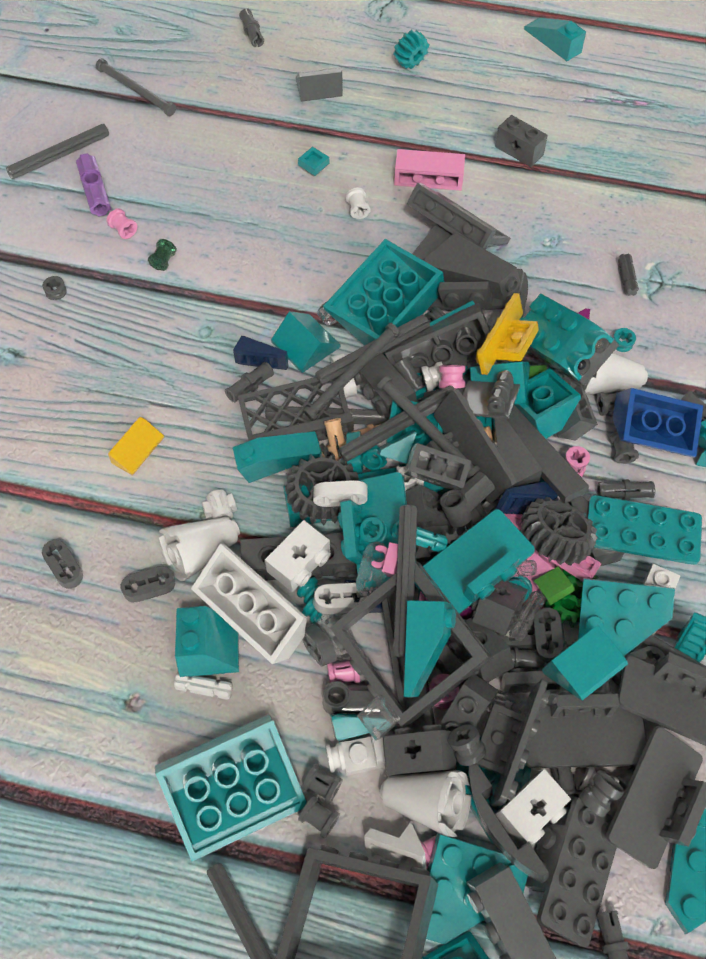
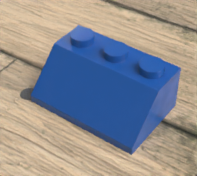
[613,388,704,458]

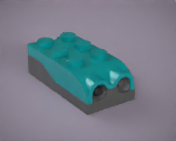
[520,293,619,386]

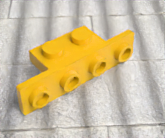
[476,293,539,375]

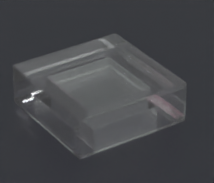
[357,695,401,741]

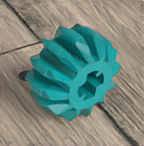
[393,29,430,69]

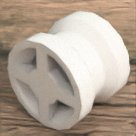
[421,362,442,392]

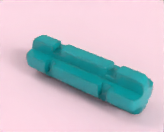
[391,521,448,552]

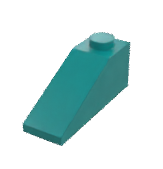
[524,17,586,61]
[232,431,322,483]
[404,601,456,697]

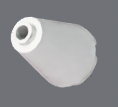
[584,353,648,395]
[159,517,240,581]
[380,770,471,838]

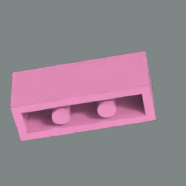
[394,149,465,191]

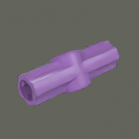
[76,153,111,217]

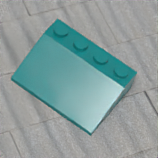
[323,239,444,357]
[155,714,307,862]

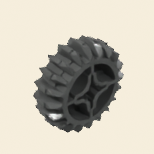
[285,452,359,525]
[520,497,598,566]

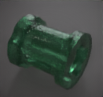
[147,239,177,271]

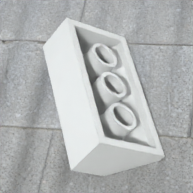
[191,543,307,664]

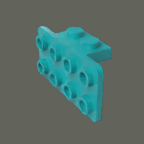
[338,472,407,593]
[587,495,702,565]
[415,509,535,614]

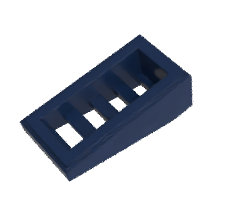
[233,335,289,370]
[495,482,558,515]

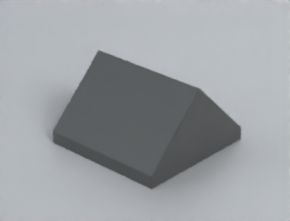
[296,67,343,102]

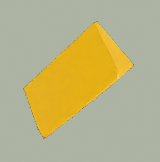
[108,417,164,476]

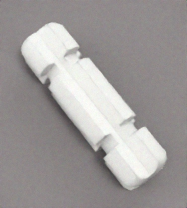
[174,673,233,700]

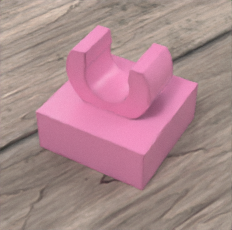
[371,543,398,577]

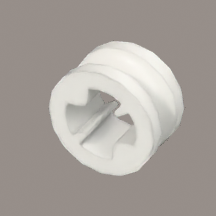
[325,742,346,773]

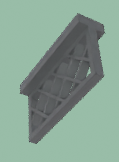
[407,183,511,250]
[237,377,354,441]

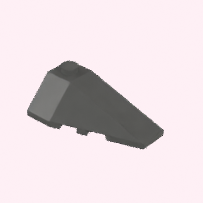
[385,303,491,373]

